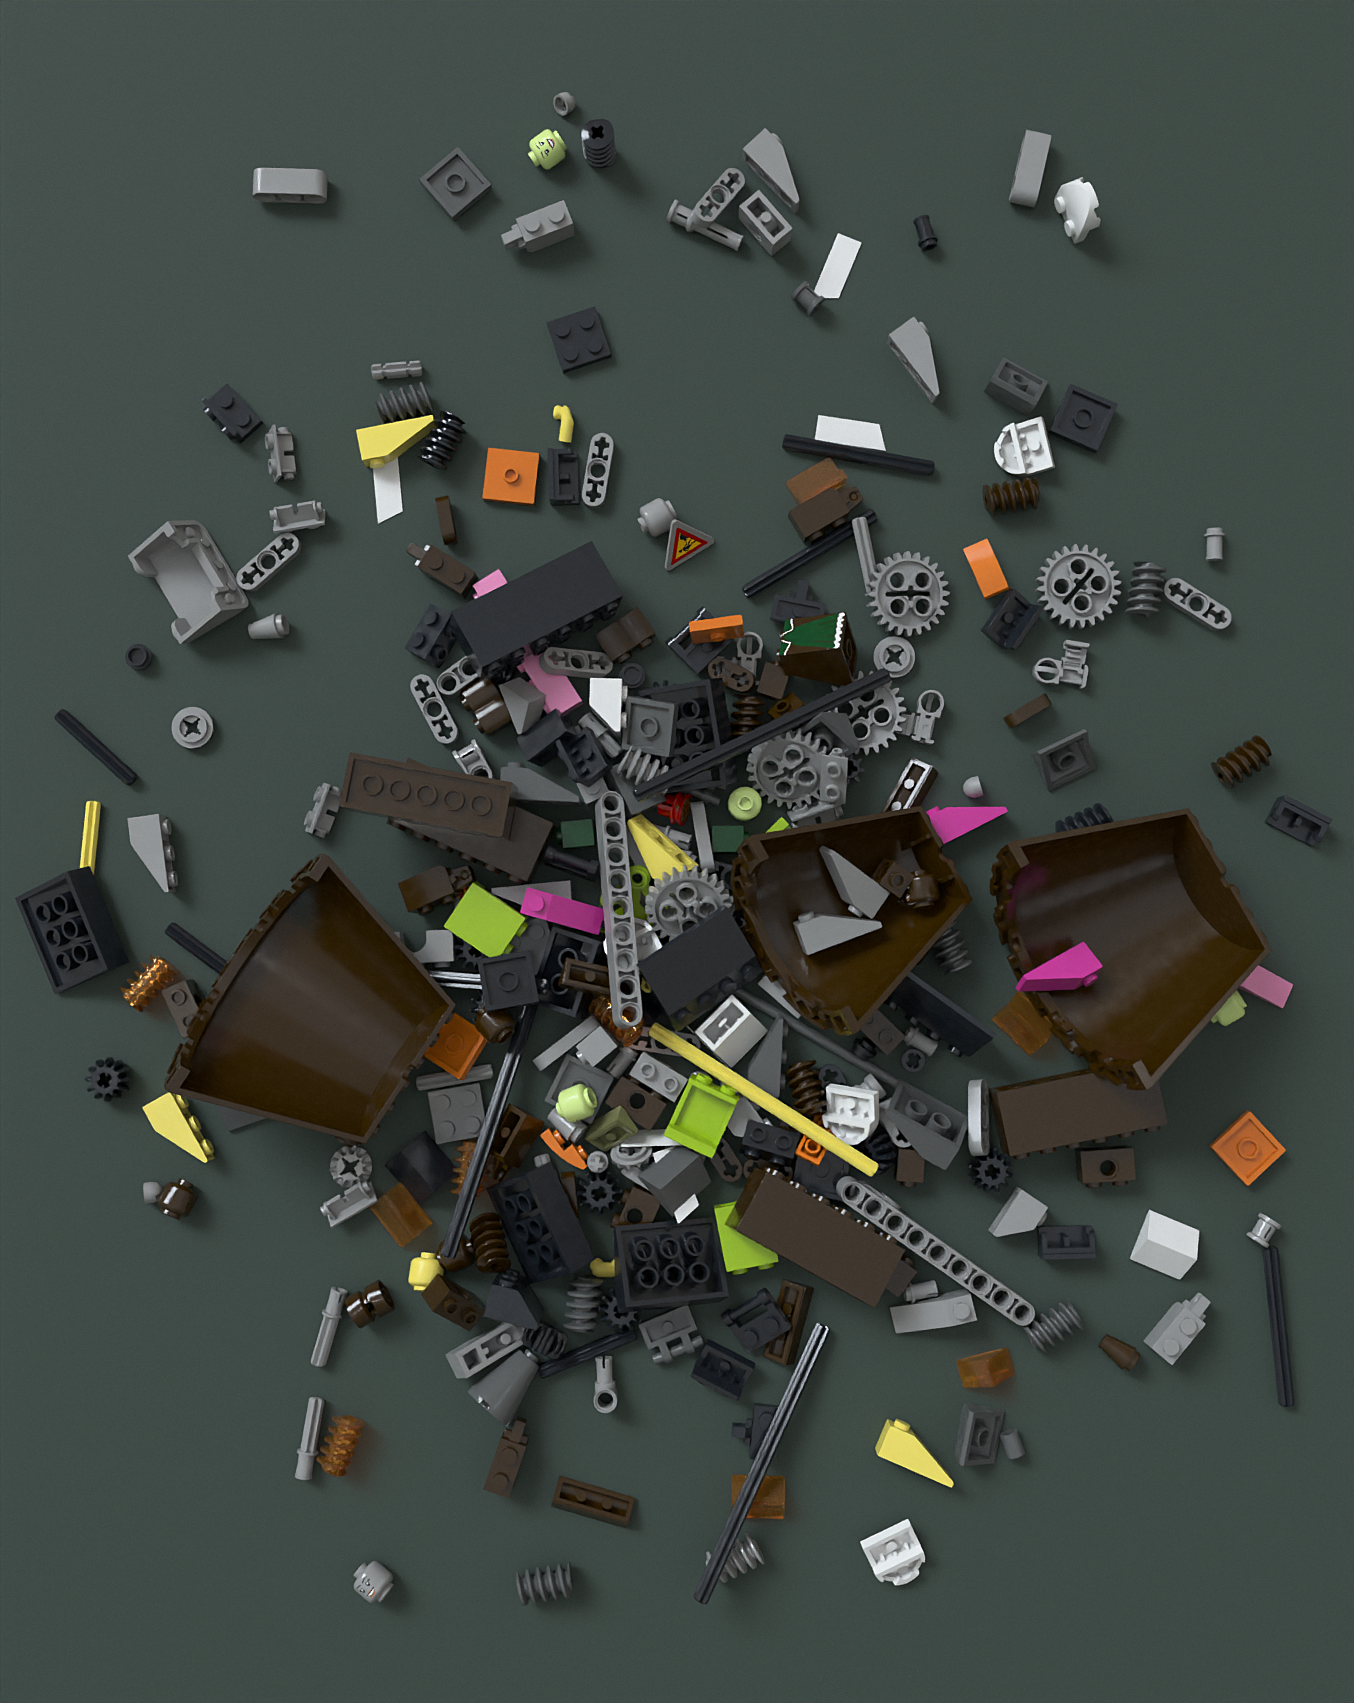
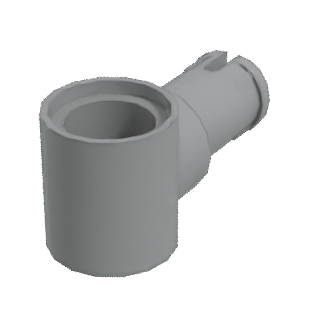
[593,1356,618,1413]

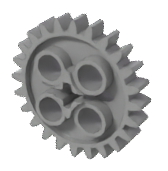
[1035,544,1121,629]
[865,551,950,637]
[826,671,907,756]
[746,728,827,809]
[645,865,732,942]

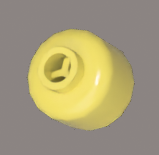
[408,1252,444,1292]

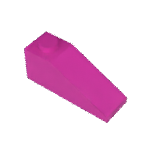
[926,806,1008,844]
[520,887,604,935]
[1015,941,1103,991]

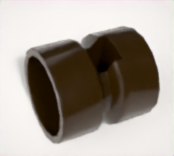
[345,1279,395,1329]

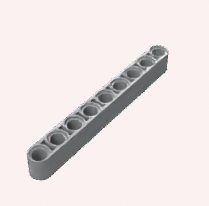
[595,791,642,1029]
[836,1176,1035,1326]

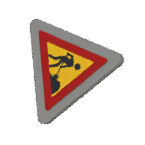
[664,519,714,571]

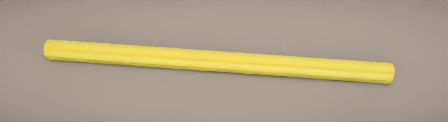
[649,1023,879,1177]

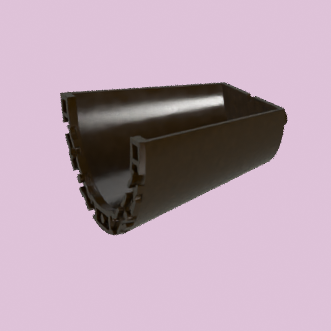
[990,808,1271,1091]
[164,853,456,1144]

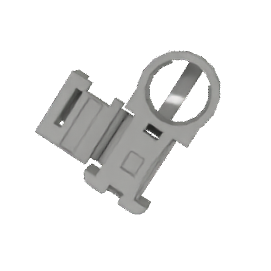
[716,632,763,687]
[1032,640,1089,690]
[894,690,944,745]

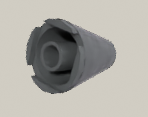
[467,1349,539,1427]

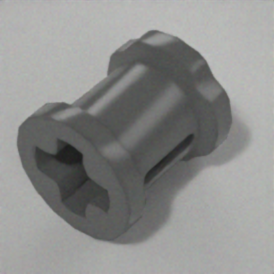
[791,281,825,316]

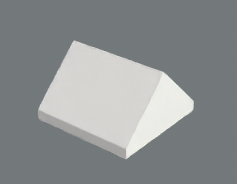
[1130,1210,1199,1280]

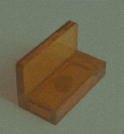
[786,457,847,506]
[992,991,1054,1056]
[370,1182,433,1248]
[731,1475,785,1519]

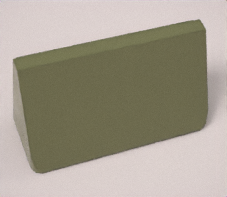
[585,1106,638,1152]

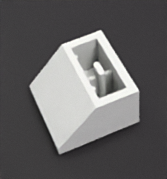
[589,678,628,738]
[694,995,768,1068]

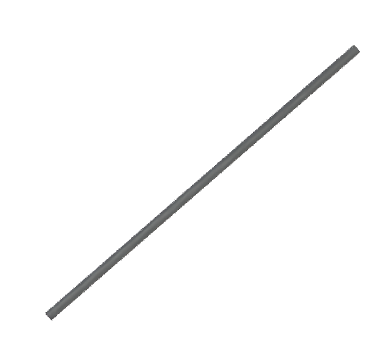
[599,906,968,1131]

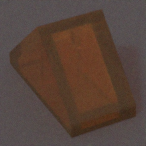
[956,1347,1014,1388]

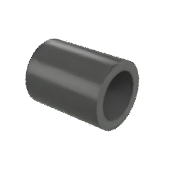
[999,1428,1025,1459]

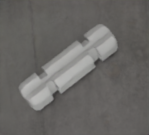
[371,361,422,380]

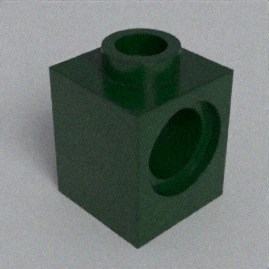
[557,819,596,850]
[712,826,749,853]

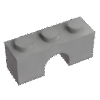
[394,930,457,967]

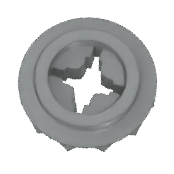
[873,636,915,678]
[171,707,214,749]
[611,1143,653,1170]
[329,1146,372,1188]

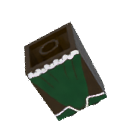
[777,612,858,686]

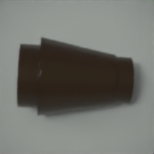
[1098,1334,1140,1371]

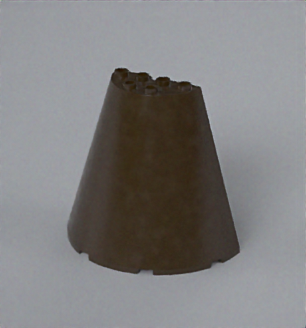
[731,806,972,1035]

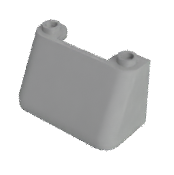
[128,520,248,644]

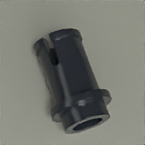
[913,215,938,251]

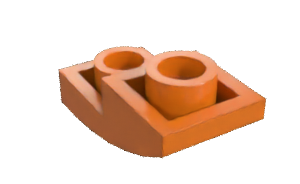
[963,539,1009,600]
[794,1115,836,1166]
[540,1127,589,1170]

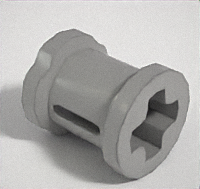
[1246,1213,1281,1248]

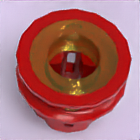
[657,791,692,826]

